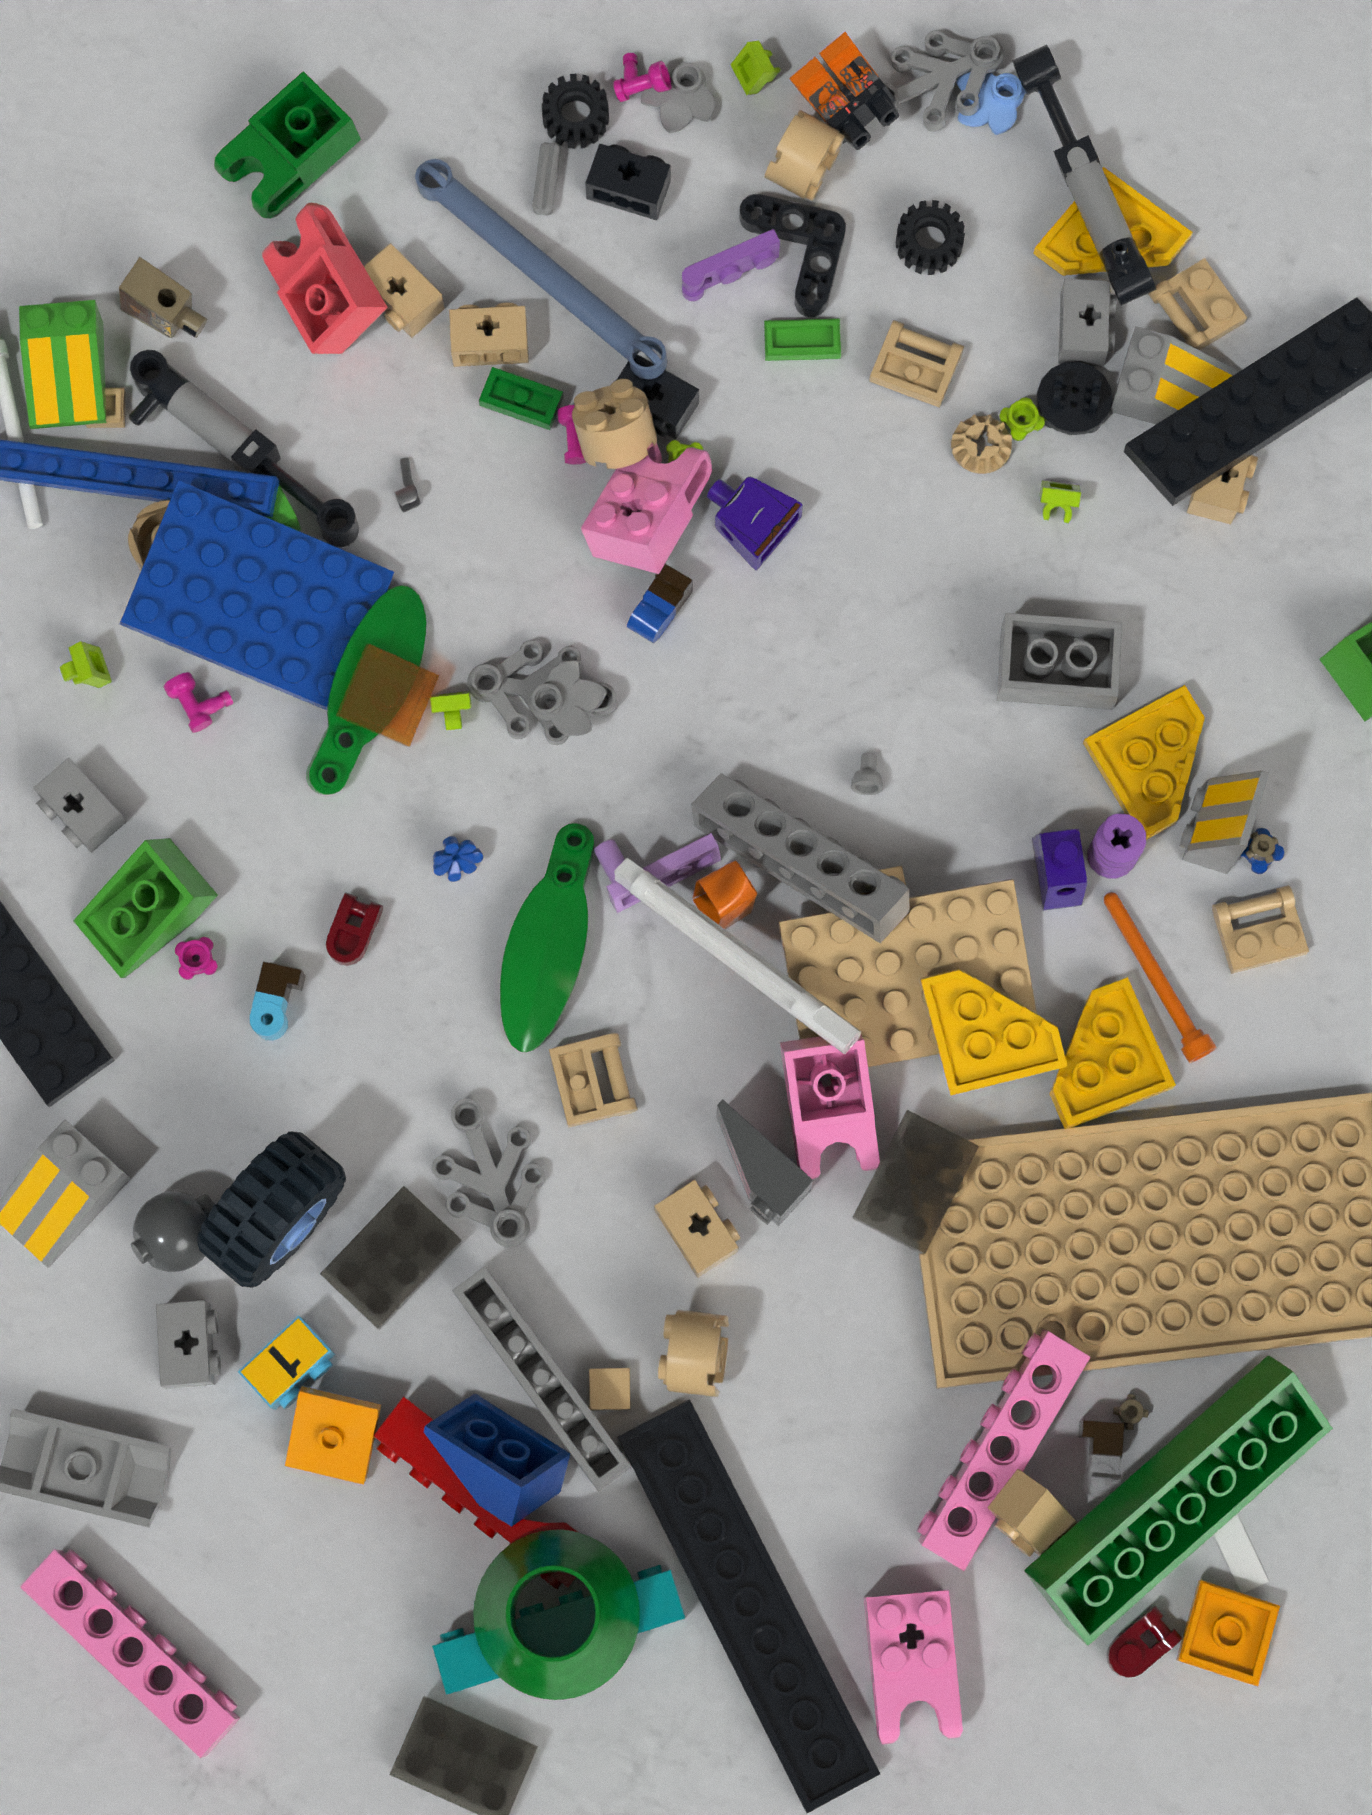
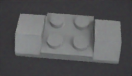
[0,1408,171,1528]

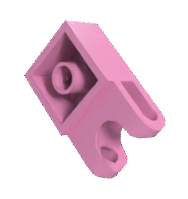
[581,443,712,574]
[780,1035,880,1179]
[864,1590,963,1745]

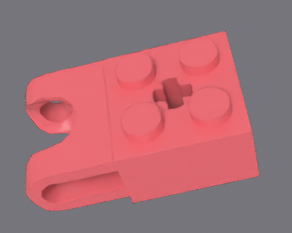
[262,202,388,354]

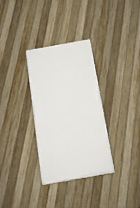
[1214,1515,1269,1593]

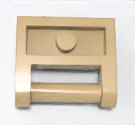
[1148,258,1247,350]
[869,320,964,408]
[1212,885,1309,974]
[549,1033,638,1128]

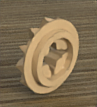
[951,414,1012,474]

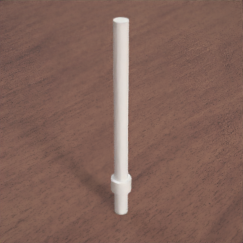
[0,335,43,529]

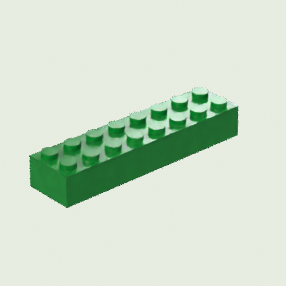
[1024,1355,1333,1646]

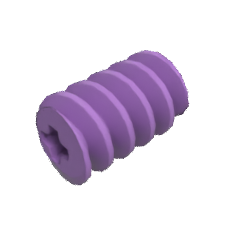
[1087,814,1146,879]

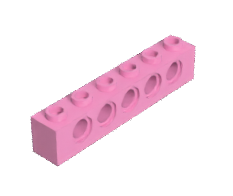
[917,1329,1090,1571]
[20,1549,240,1758]

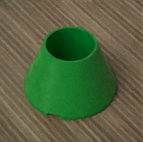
[473,1530,640,1700]

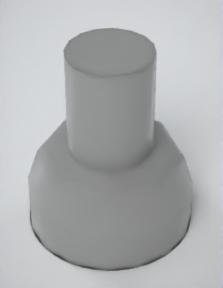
[851,753,883,795]

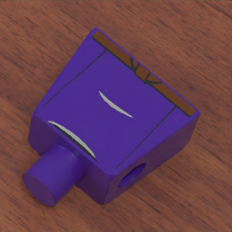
[707,476,803,571]
[1032,829,1087,911]

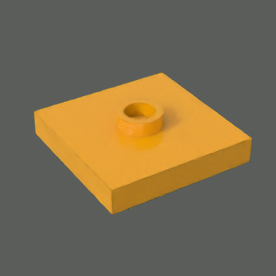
[285,1386,381,1485]
[1176,1580,1280,1687]

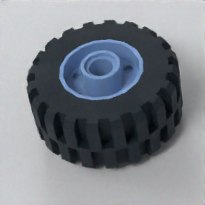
[197,1131,346,1288]

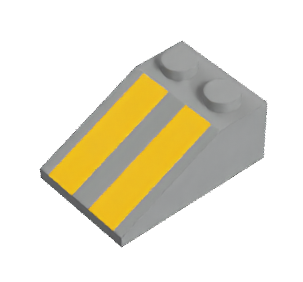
[1110,326,1239,424]
[1179,770,1269,874]
[0,1119,131,1268]

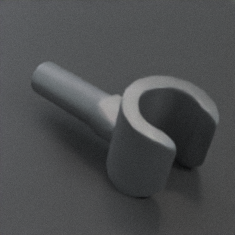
[394,458,420,512]

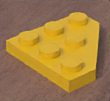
[1033,167,1193,276]
[1083,685,1205,840]
[921,968,1068,1095]
[1049,977,1176,1130]

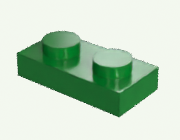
[479,367,564,430]

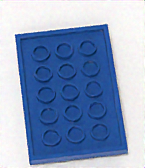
[119,480,394,710]

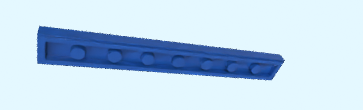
[0,440,279,517]

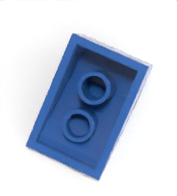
[424,1393,571,1527]

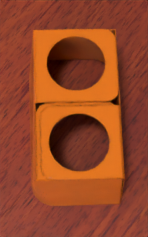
[692,860,757,929]

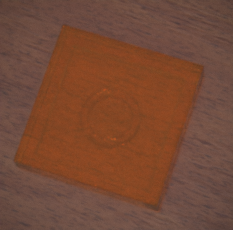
[336,644,439,747]

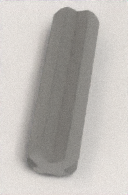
[532,142,560,216]

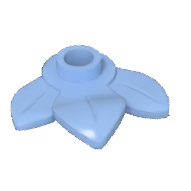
[956,72,1025,135]

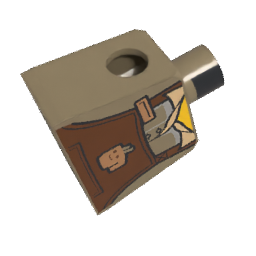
[119,257,207,338]

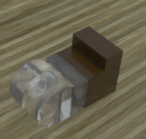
[1078,1420,1124,1499]

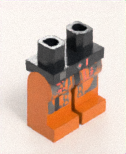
[789,32,899,150]

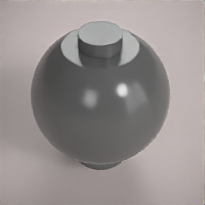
[131,1191,215,1272]

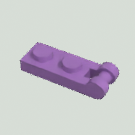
[682,229,780,302]

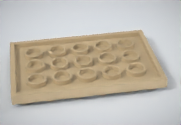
[778,879,1037,1075]

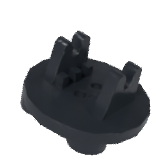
[1036,362,1112,435]

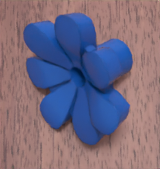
[433,836,483,882]

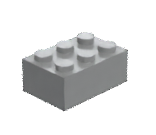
[996,613,1122,710]

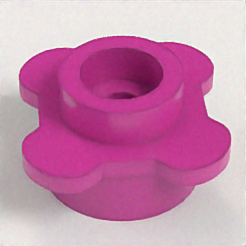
[175,937,218,980]

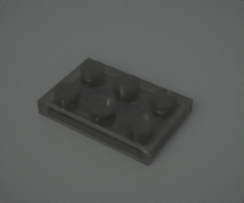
[852,1110,979,1255]
[320,1186,463,1330]
[389,1696,538,1815]

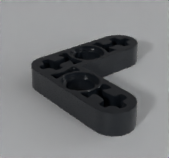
[739,194,846,317]

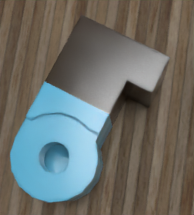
[250,961,306,1041]

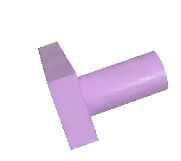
[594,833,721,913]

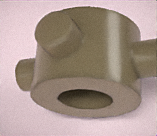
[1246,831,1278,864]
[1113,1394,1149,1430]

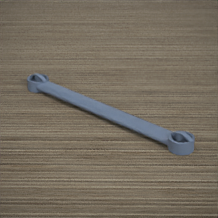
[415,159,668,379]

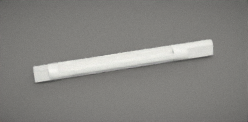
[614,857,861,1054]

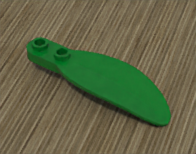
[306,585,426,795]
[500,823,595,1052]

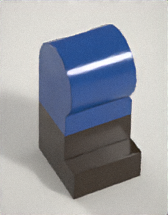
[627,563,693,644]

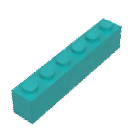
[432,1565,686,1695]

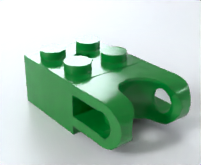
[214,71,361,219]

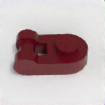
[326,892,383,966]
[1106,1605,1183,1678]

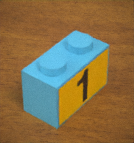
[238,1315,336,1410]

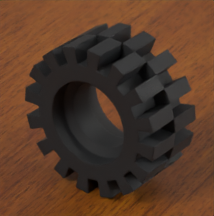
[541,74,609,149]
[895,200,965,275]

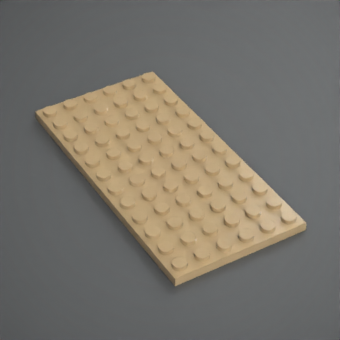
[905,1093,1372,1389]

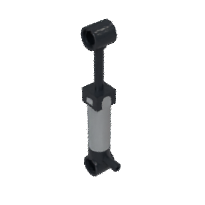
[1012,44,1156,306]
[129,349,359,548]

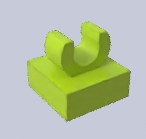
[730,40,781,95]
[1039,480,1081,523]
[59,641,112,688]
[430,691,472,730]

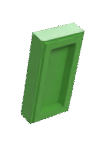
[764,319,841,361]

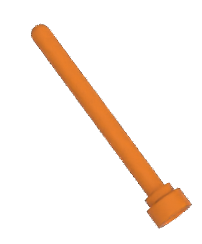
[1104,892,1217,1063]

